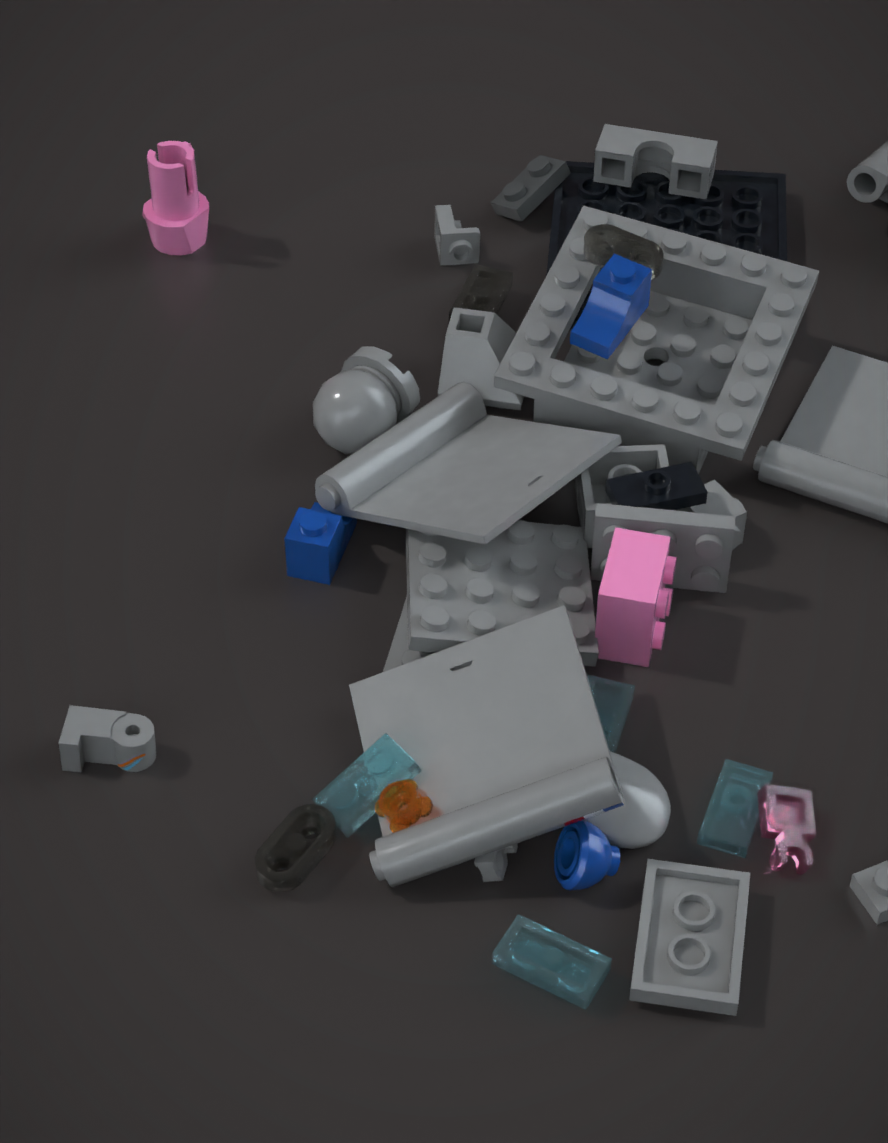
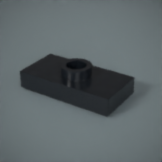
[605,462,708,510]

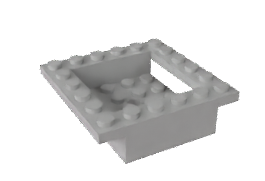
[494,206,819,474]

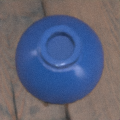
[554,820,620,890]

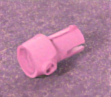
[142,141,209,256]

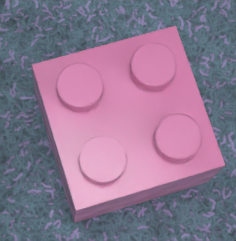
[595,527,677,667]

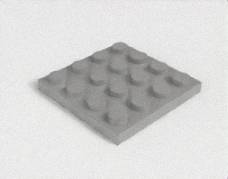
[406,520,599,667]

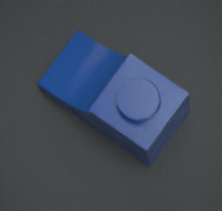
[570,254,652,360]
[284,502,357,585]

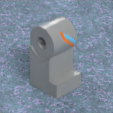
[58,705,156,772]

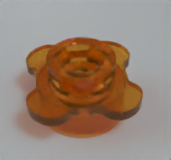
[375,779,433,833]

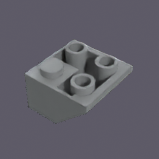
[438,307,524,410]

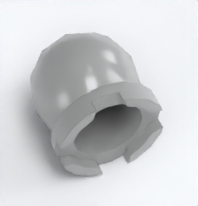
[313,346,420,454]

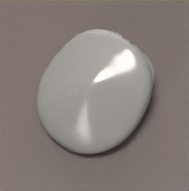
[564,751,671,849]

